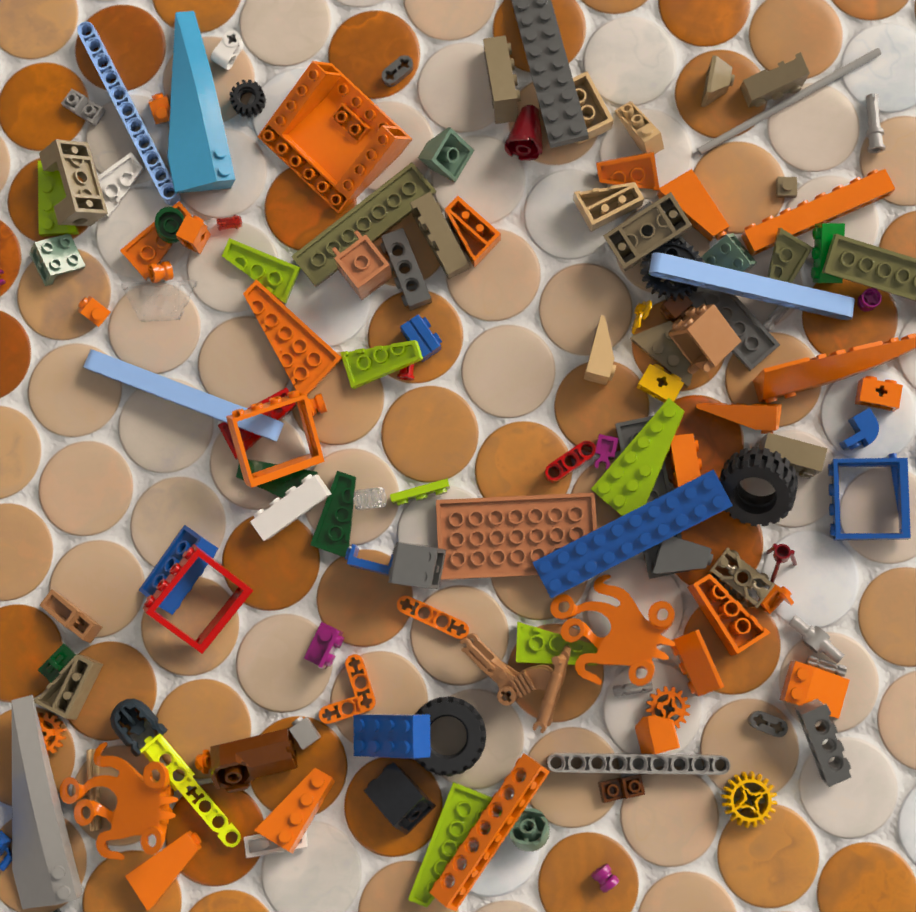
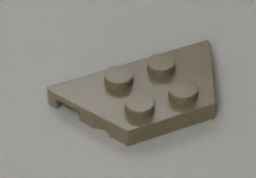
[630,321,693,388]

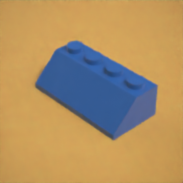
[139,525,219,615]

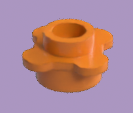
[195,749,211,774]

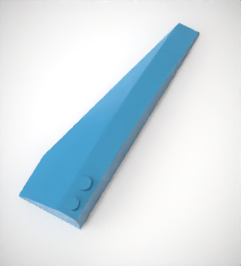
[167,11,236,194]

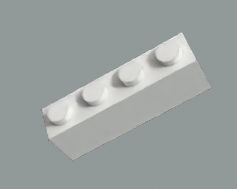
[250,474,331,541]

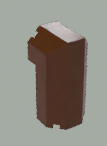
[210,728,298,793]

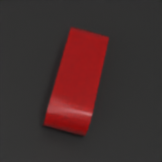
[544,441,596,483]

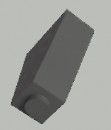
[651,537,713,575]

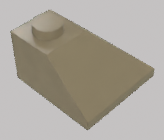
[701,55,735,107]

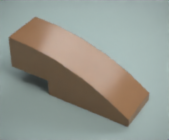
[40,589,103,643]

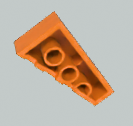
[687,574,770,656]
[254,768,335,854]

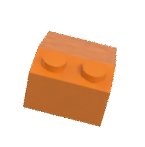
[779,661,850,719]

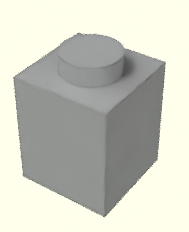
[289,716,321,750]

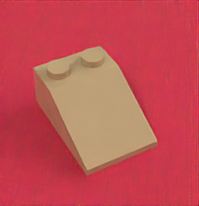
[584,315,616,385]

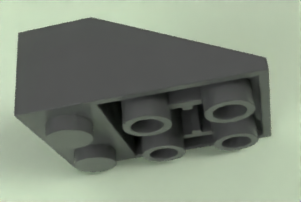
[388,542,446,589]

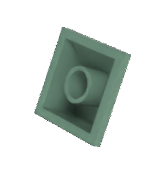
[418,127,474,182]

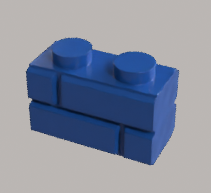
[400,314,442,362]

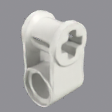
[210,30,243,70]

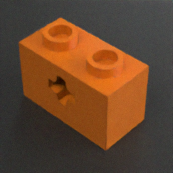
[176,215,211,254]
[855,376,903,412]

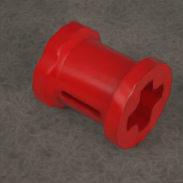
[397,363,416,381]

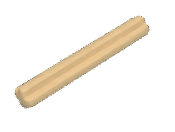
[86,749,101,831]

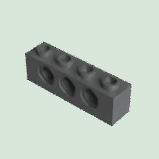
[380,228,432,311]
[795,698,851,787]

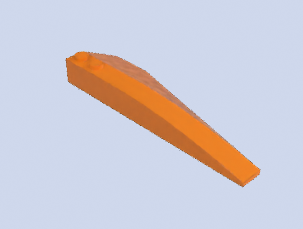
[753,333,916,404]

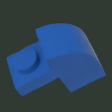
[839,408,879,450]

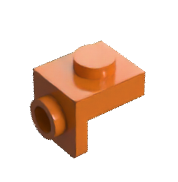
[148,93,170,124]
[78,296,111,327]
[758,584,794,614]

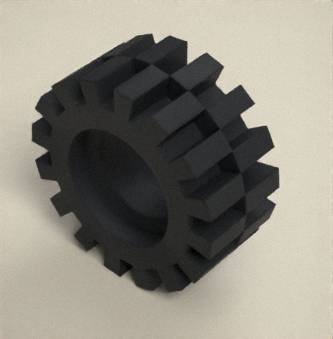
[230,79,266,118]

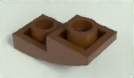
[598,774,645,803]

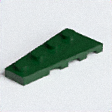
[236,459,318,511]
[310,471,356,558]

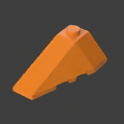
[696,403,782,434]

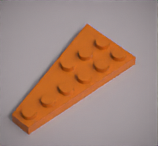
[243,280,342,396]

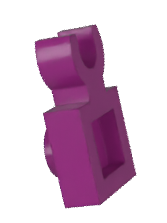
[595,434,618,471]

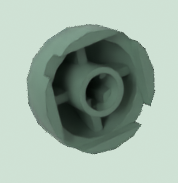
[509,808,550,852]

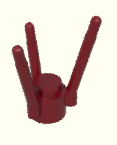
[766,544,797,583]

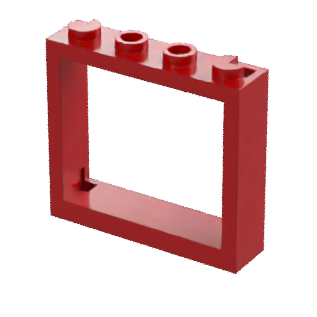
[143,544,253,654]

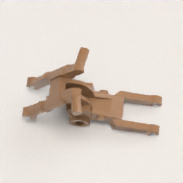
[460,633,571,733]

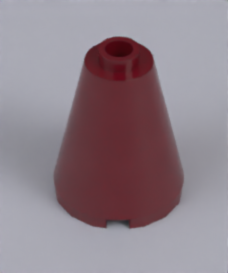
[504,105,543,161]

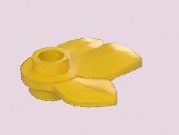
[631,300,652,334]

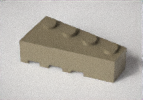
[483,35,521,124]
[410,192,470,279]

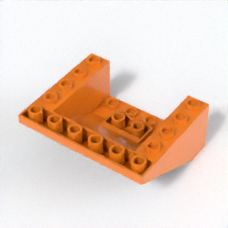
[257,61,412,213]

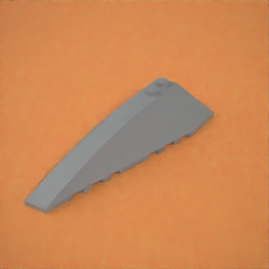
[12,695,83,909]

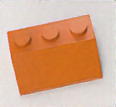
[670,629,724,696]

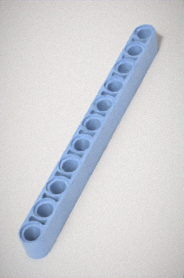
[77,22,181,206]
[649,253,855,320]
[83,349,284,442]

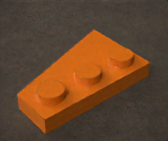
[596,152,659,191]

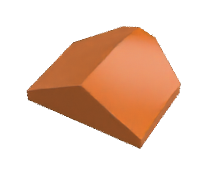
[635,715,680,754]

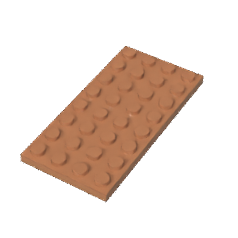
[436,493,597,580]

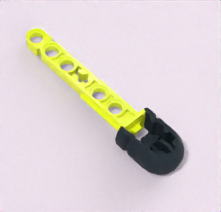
[110,699,241,847]

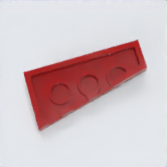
[218,387,297,460]

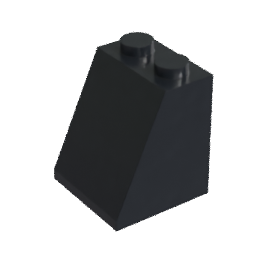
[364,762,436,834]

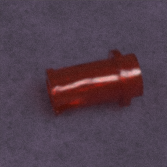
[217,214,242,231]

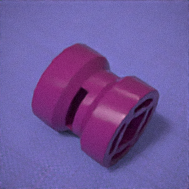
[857,288,882,312]
[591,863,619,893]

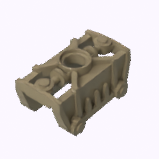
[708,547,775,609]

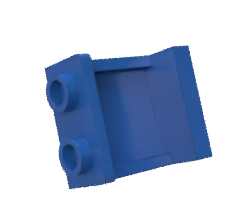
[345,544,393,576]

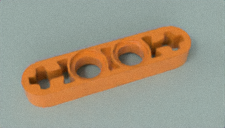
[397,595,469,639]

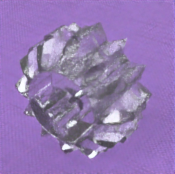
[353,487,387,510]

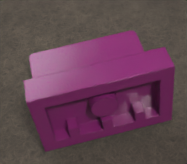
[304,622,344,669]

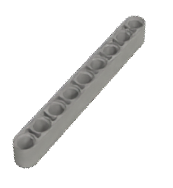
[546,752,731,775]

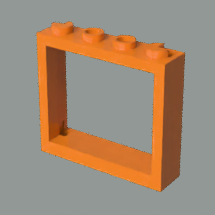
[226,390,325,488]

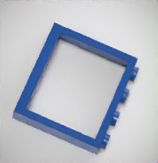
[828,458,911,540]

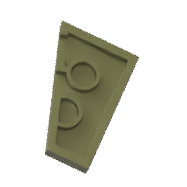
[767,228,813,283]

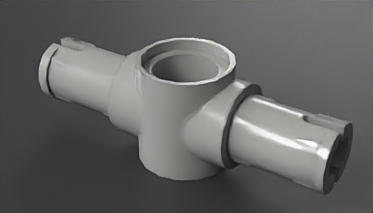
[789,615,844,664]

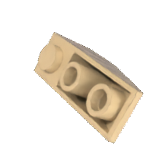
[615,101,664,154]

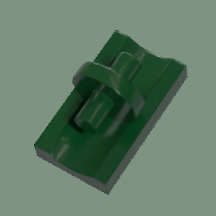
[38,643,76,683]

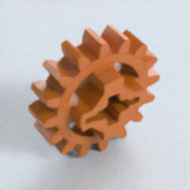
[645,686,690,729]
[37,712,66,756]

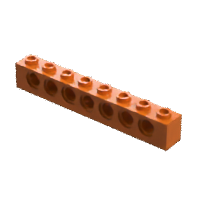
[429,753,550,911]

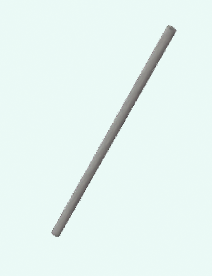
[697,48,881,155]

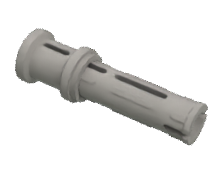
[866,93,885,153]

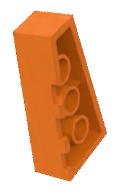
[669,434,702,488]

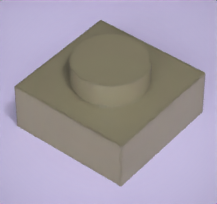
[776,177,797,198]

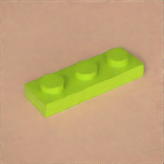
[390,478,450,506]

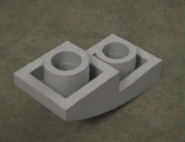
[61,89,106,126]

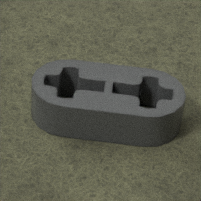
[382,55,413,87]
[749,711,788,737]

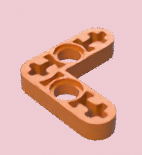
[319,654,376,724]

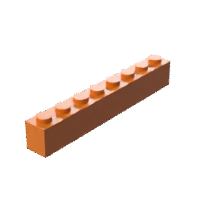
[741,169,895,256]

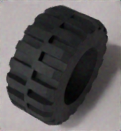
[719,447,798,527]
[415,696,486,776]

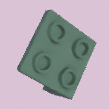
[701,233,757,272]
[29,234,85,286]

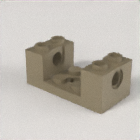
[39,139,108,226]
[603,192,692,271]

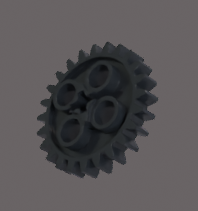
[640,239,703,301]

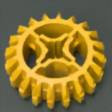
[721,771,778,828]

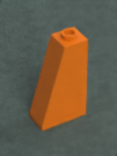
[657,169,730,242]
[125,830,202,911]

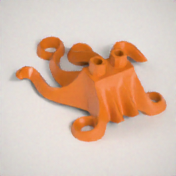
[550,574,675,686]
[60,742,178,860]

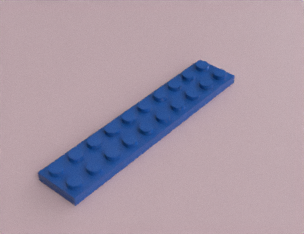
[532,469,733,598]

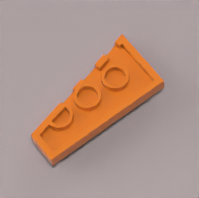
[120,201,192,281]

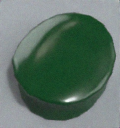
[155,206,184,243]

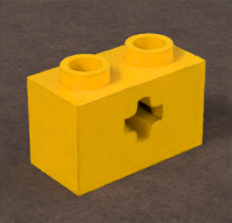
[636,364,684,403]

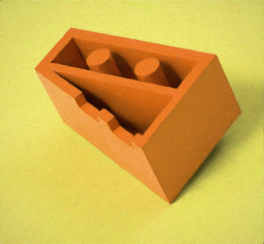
[445,196,501,268]

